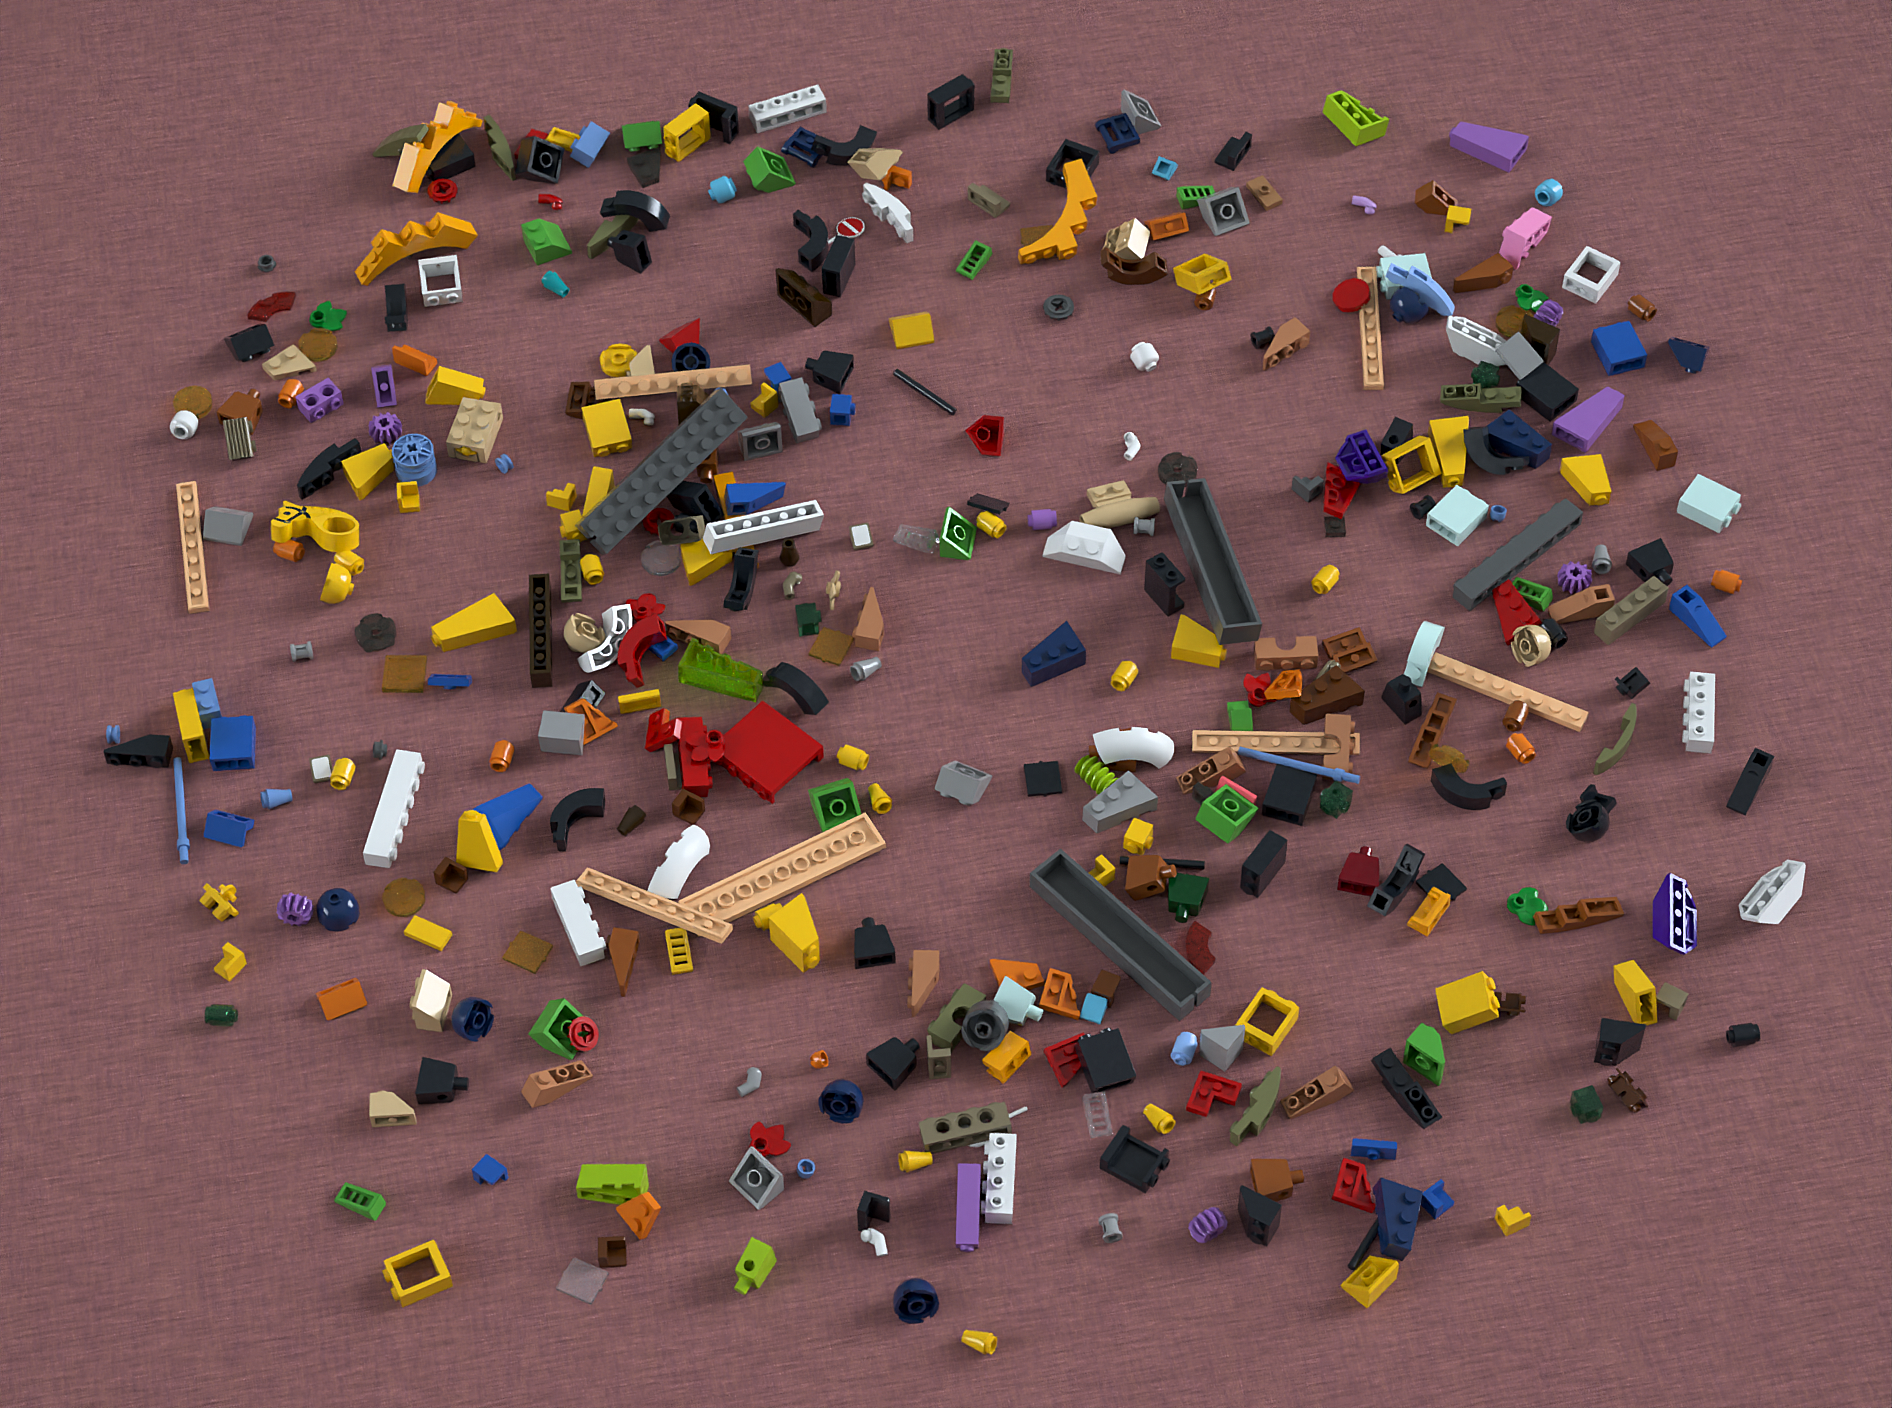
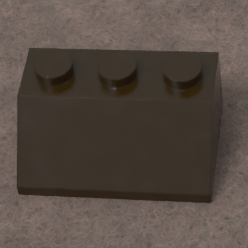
[775,268,832,327]
[677,383,710,425]

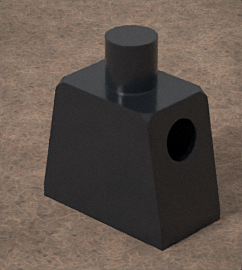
[607,230,652,274]
[805,351,854,394]
[1381,416,1413,464]
[1626,538,1674,586]
[1381,674,1422,725]
[854,917,896,969]
[866,1037,920,1091]
[415,1057,469,1105]

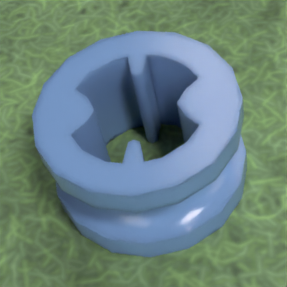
[495,454,514,474]
[106,725,120,744]

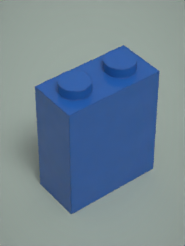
[1591,321,1647,376]
[210,715,256,771]

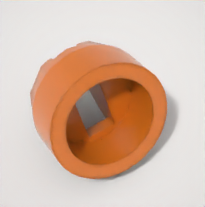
[810,1050,828,1069]

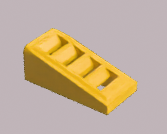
[665,928,693,975]

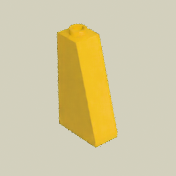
[1428,416,1469,488]
[431,593,517,652]
[173,688,210,763]

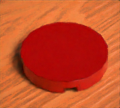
[1332,278,1371,313]

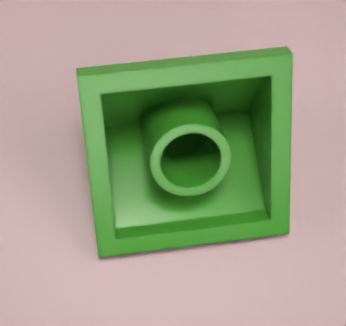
[940,507,977,560]

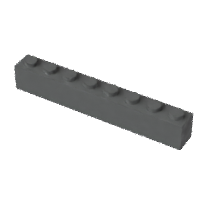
[1452,498,1583,611]

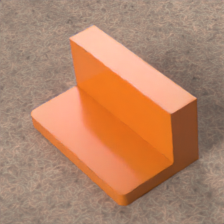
[1144,212,1189,240]
[392,344,437,376]
[315,977,367,1020]

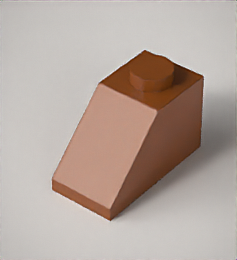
[1415,180,1457,216]

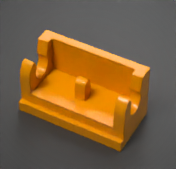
[1407,887,1451,937]
[982,1031,1032,1084]

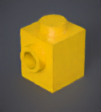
[559,509,587,542]
[1123,818,1154,855]

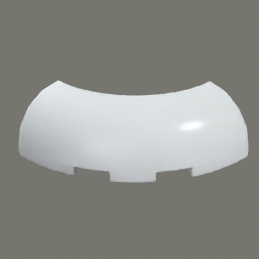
[577,604,632,673]
[1093,727,1174,769]
[647,825,710,899]

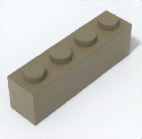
[1594,576,1669,645]

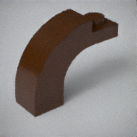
[1101,247,1168,285]

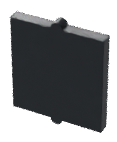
[967,493,1009,515]
[1024,761,1062,797]
[1416,863,1467,901]

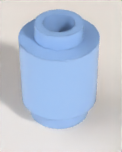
[1171,1032,1198,1066]

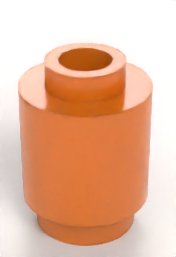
[278,379,304,408]
[273,540,305,562]
[1711,569,1743,595]
[1506,733,1536,764]
[489,740,515,772]

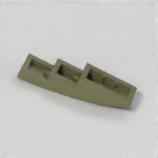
[483,114,516,181]
[372,124,429,157]
[587,215,639,259]

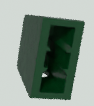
[1168,873,1209,923]

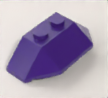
[1335,430,1388,484]
[1653,873,1697,955]

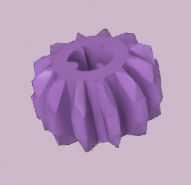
[1534,299,1564,327]
[369,412,402,445]
[1557,561,1592,595]
[276,893,314,926]
[1188,1207,1228,1243]

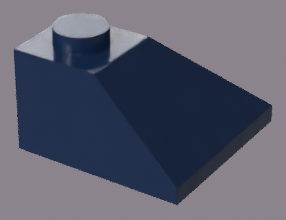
[1668,337,1710,374]

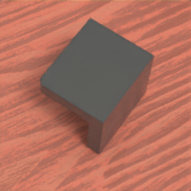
[1291,476,1324,503]

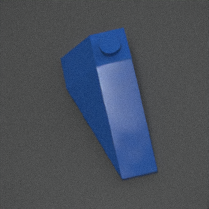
[472,783,543,851]

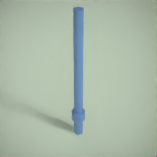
[1238,747,1360,784]
[173,757,190,864]

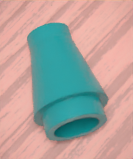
[541,271,570,298]

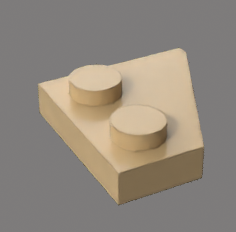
[262,344,317,380]

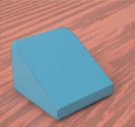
[1152,156,1178,180]
[1080,993,1108,1024]

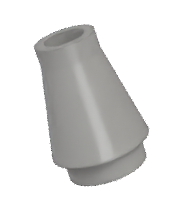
[1592,545,1612,574]
[850,657,882,681]

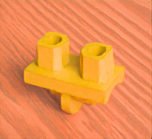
[199,883,239,922]

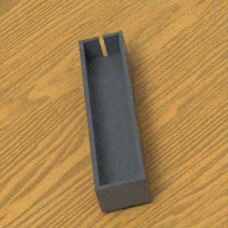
[575,388,748,555]
[1163,478,1262,645]
[1029,848,1212,1021]

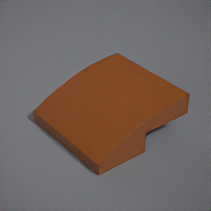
[1321,627,1378,673]

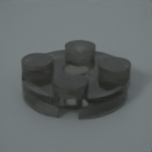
[1158,452,1198,487]
[355,613,397,652]

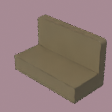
[968,183,1010,218]
[664,744,682,791]
[927,1035,951,1080]

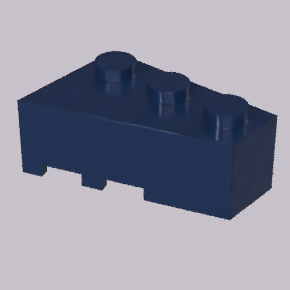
[1487,410,1552,469]
[1022,621,1086,687]
[1372,1177,1423,1261]

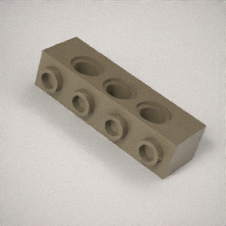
[919,1102,1012,1154]

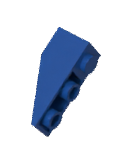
[724,482,786,515]
[1669,585,1727,648]

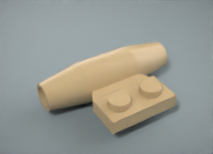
[1079,480,1160,529]

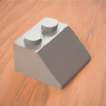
[1197,187,1250,236]
[737,422,783,461]
[934,761,993,806]

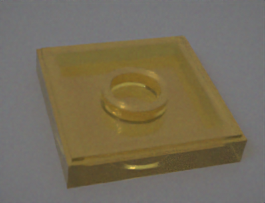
[382,655,427,693]

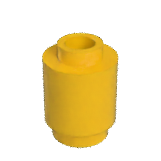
[976,511,1007,539]
[334,551,364,576]
[580,554,604,585]
[1311,565,1340,594]
[1111,661,1138,691]
[837,744,869,771]
[330,758,356,790]
[753,903,782,931]

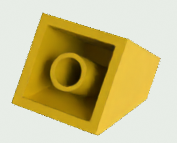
[769,893,820,973]

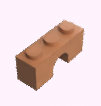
[1254,636,1318,671]
[1322,714,1355,781]

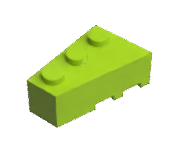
[1323,90,1389,146]
[576,1164,649,1205]

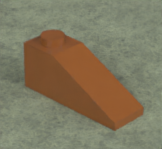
[1453,253,1513,293]
[1633,420,1678,471]
[606,927,640,997]

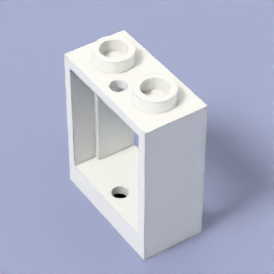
[1562,246,1620,304]
[418,255,463,307]

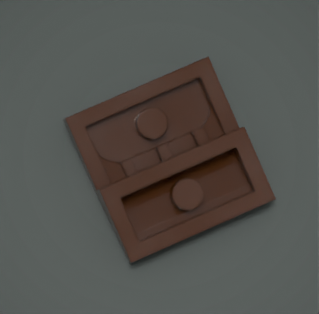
[565,382,611,419]

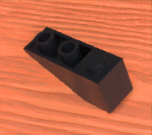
[103,734,173,768]
[1726,748,1775,816]

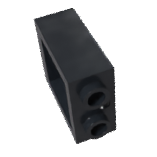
[927,74,975,130]
[1046,139,1100,189]

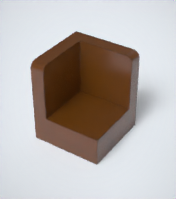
[672,789,705,825]
[433,857,468,894]
[1091,969,1121,1008]
[598,1236,627,1268]

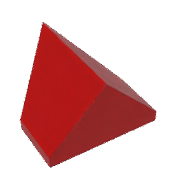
[659,318,700,353]
[965,415,1004,456]

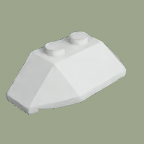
[1446,316,1507,368]
[1043,521,1126,575]
[1738,860,1806,924]

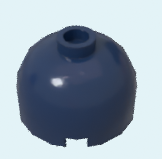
[1390,286,1429,324]
[671,342,710,372]
[316,888,360,932]
[451,997,494,1042]
[818,1079,864,1124]
[893,1278,939,1324]

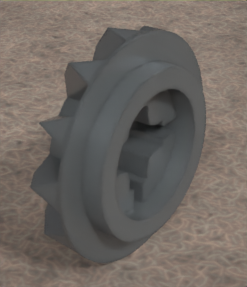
[1043,295,1074,321]

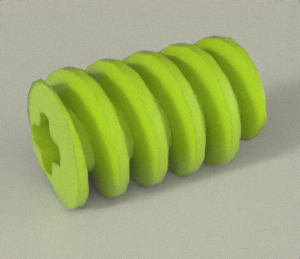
[1075,755,1119,795]

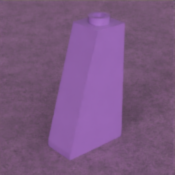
[1449,121,1529,173]
[1552,386,1624,453]
[956,1163,981,1252]

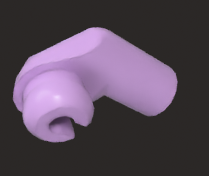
[1352,195,1376,215]

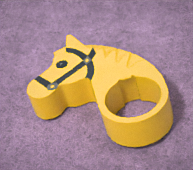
[271,501,359,552]

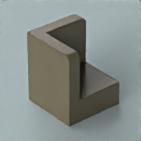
[1656,982,1689,1020]

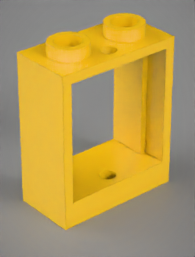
[663,103,711,162]
[1173,254,1232,295]
[1381,436,1441,494]
[1235,987,1299,1056]
[382,1239,453,1308]

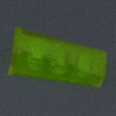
[678,637,763,703]

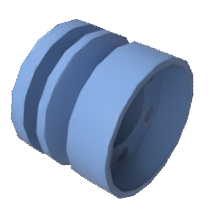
[392,433,437,486]

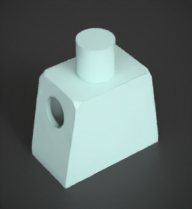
[994,976,1043,1026]

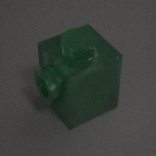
[795,603,822,637]
[1570,1085,1604,1124]

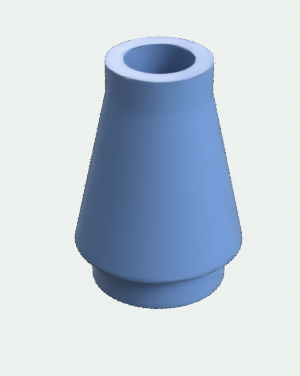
[260,789,292,809]

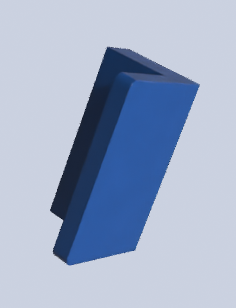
[204,810,254,847]

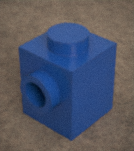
[830,394,856,426]

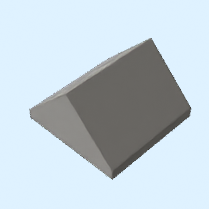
[1121,90,1161,135]
[1495,332,1544,380]
[203,506,254,546]
[538,710,585,755]
[1199,1025,1245,1072]
[729,1146,784,1210]

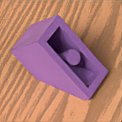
[371,364,397,408]

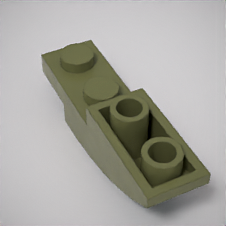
[991,48,1013,103]
[1440,384,1522,413]
[1229,1066,1281,1146]

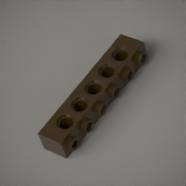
[529,573,553,688]

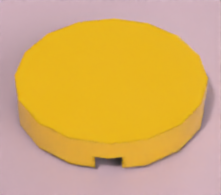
[599,343,637,377]

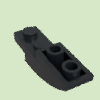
[297,438,362,500]
[1371,1048,1442,1129]

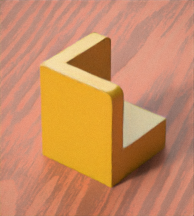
[1445,205,1472,233]
[750,382,778,418]
[397,481,420,513]
[546,483,577,512]
[1088,854,1116,887]
[214,942,247,982]
[1494,1204,1531,1236]

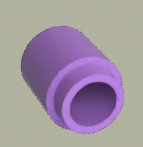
[1027,509,1057,530]

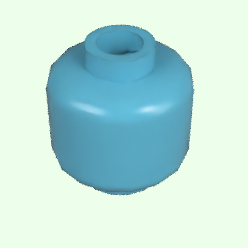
[708,176,737,204]
[1535,179,1563,207]

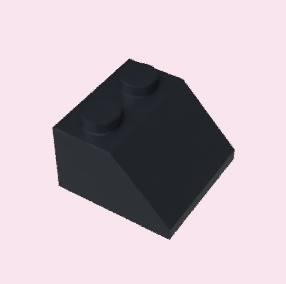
[515,136,565,184]
[224,324,275,362]
[1594,1018,1646,1066]
[1237,1185,1282,1247]

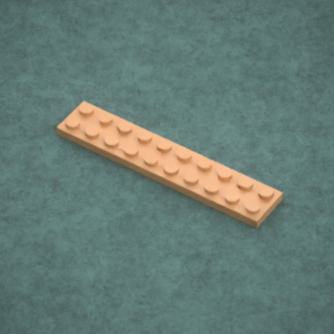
[678,812,886,937]

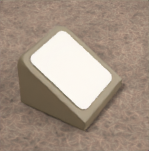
[849,522,873,550]
[309,755,333,784]

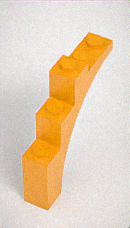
[392,101,483,193]
[1018,158,1097,265]
[354,212,478,286]

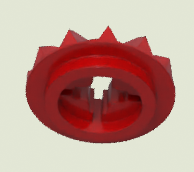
[427,179,458,204]
[643,508,674,535]
[567,1016,599,1051]

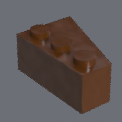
[1290,665,1365,725]

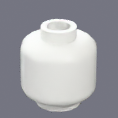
[1130,342,1159,372]
[170,410,199,440]

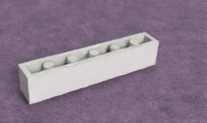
[703,500,824,554]
[363,749,425,868]

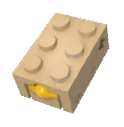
[446,397,503,463]

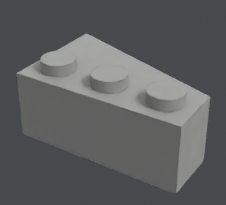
[778,377,822,443]
[1082,771,1158,833]

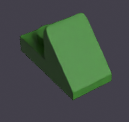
[1227,701,1253,731]

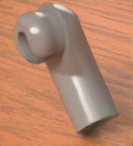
[737,1067,762,1097]

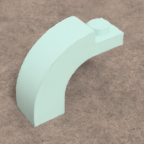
[1404,621,1445,687]

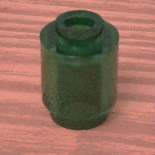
[205,1004,238,1026]

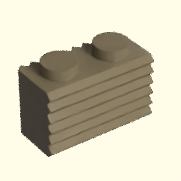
[223,417,257,460]

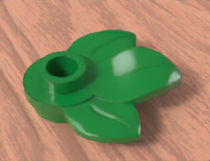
[1515,284,1549,313]
[309,301,347,331]
[1507,887,1548,926]

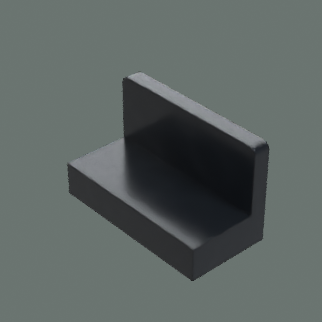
[1215,132,1252,171]
[560,680,606,712]
[857,1190,891,1232]

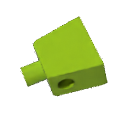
[734,1237,777,1295]

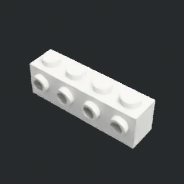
[749,85,827,133]
[1682,672,1715,753]
[550,879,607,967]
[981,1133,1016,1224]

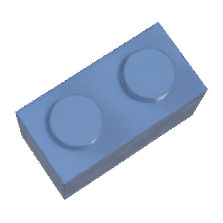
[570,121,610,168]
[192,678,222,729]

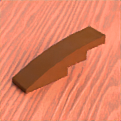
[1408,692,1457,769]
[1533,897,1624,934]

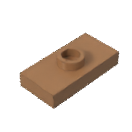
[1246,175,1283,211]

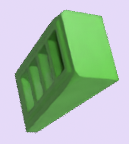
[1176,186,1215,210]
[956,240,993,280]
[1512,577,1553,612]
[334,1182,386,1220]

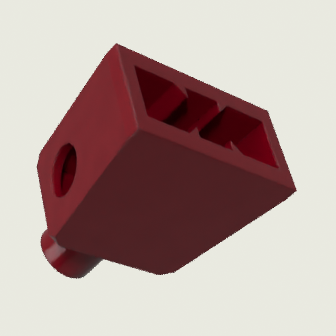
[1337,846,1380,897]

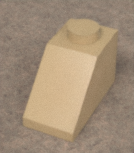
[626,345,655,376]
[369,1091,416,1127]

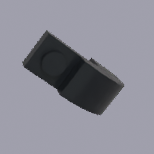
[810,125,877,166]
[600,190,670,232]
[793,210,829,272]
[385,284,408,332]
[1463,426,1529,475]
[723,547,759,611]
[761,662,829,715]
[1430,763,1507,810]
[550,788,606,851]
[1367,844,1425,916]

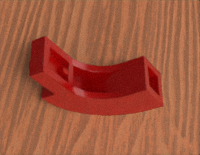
[618,614,667,688]

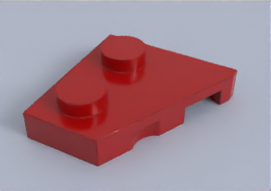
[1044,1032,1085,1088]
[1331,1158,1375,1213]

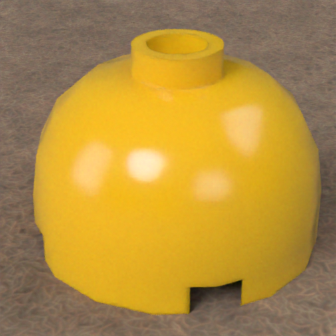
[320,563,354,604]

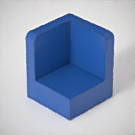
[764,362,792,394]
[472,1154,509,1185]
[1420,1179,1454,1219]

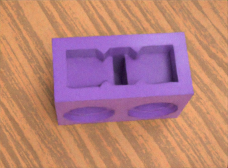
[295,378,344,423]

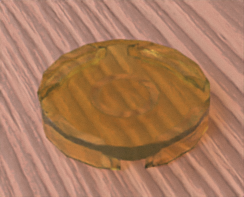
[1495,305,1534,338]
[299,328,338,362]
[173,385,212,419]
[1429,744,1470,773]
[382,878,425,917]

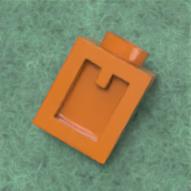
[882,165,912,191]

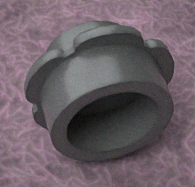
[258,255,276,272]
[373,740,387,760]

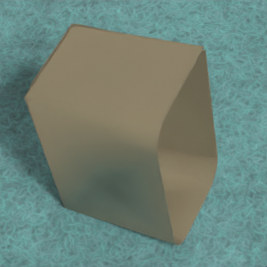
[658,515,705,546]

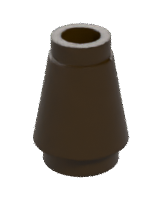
[780,538,800,567]
[616,805,647,837]

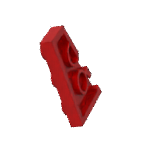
[1323,462,1362,519]
[1492,579,1542,646]

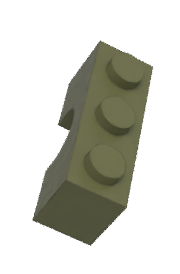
[927,983,986,1053]

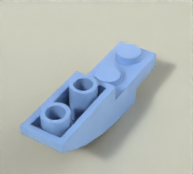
[1385,263,1455,317]

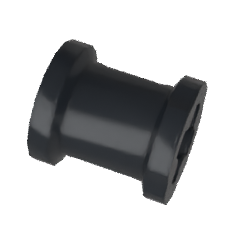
[1250,326,1275,349]
[1410,495,1436,520]

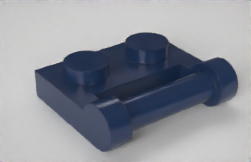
[1095,113,1140,154]
[781,127,823,168]

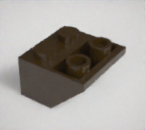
[1521,314,1560,365]

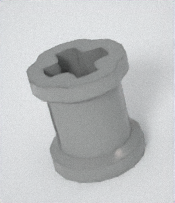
[1133,517,1155,536]
[290,641,314,662]
[1098,1213,1123,1243]

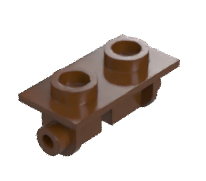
[1494,992,1526,1016]
[1607,1068,1648,1113]

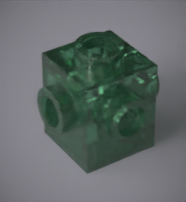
[1471,361,1501,389]
[1319,780,1353,819]

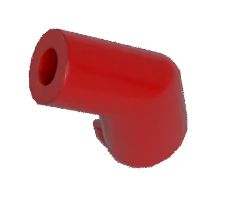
[538,194,563,210]

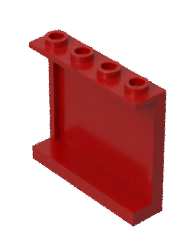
[715,700,824,804]

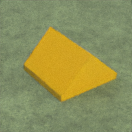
[889,312,934,349]
[1340,1256,1399,1308]

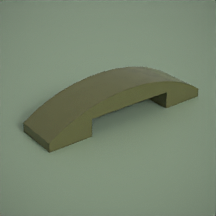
[559,539,582,603]
[1593,703,1637,775]

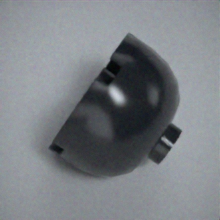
[1566,799,1610,843]

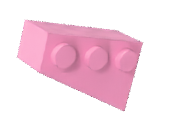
[1499,207,1552,270]

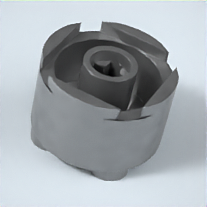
[962,1000,1009,1051]

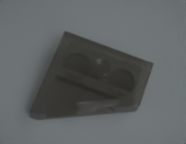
[627,146,661,188]

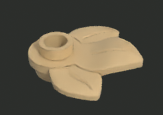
[826,570,841,610]

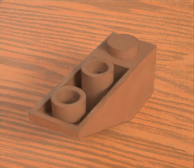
[1263,317,1310,371]
[1547,584,1615,624]
[852,587,884,651]
[665,620,731,657]
[1176,746,1246,795]
[907,950,940,1017]
[521,1060,593,1108]
[1280,1066,1354,1119]

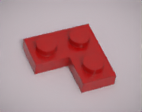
[645,708,682,753]
[1186,1070,1242,1117]

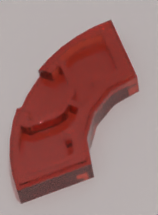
[247,291,296,322]
[1186,921,1216,975]

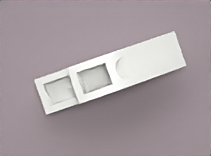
[862,183,913,243]

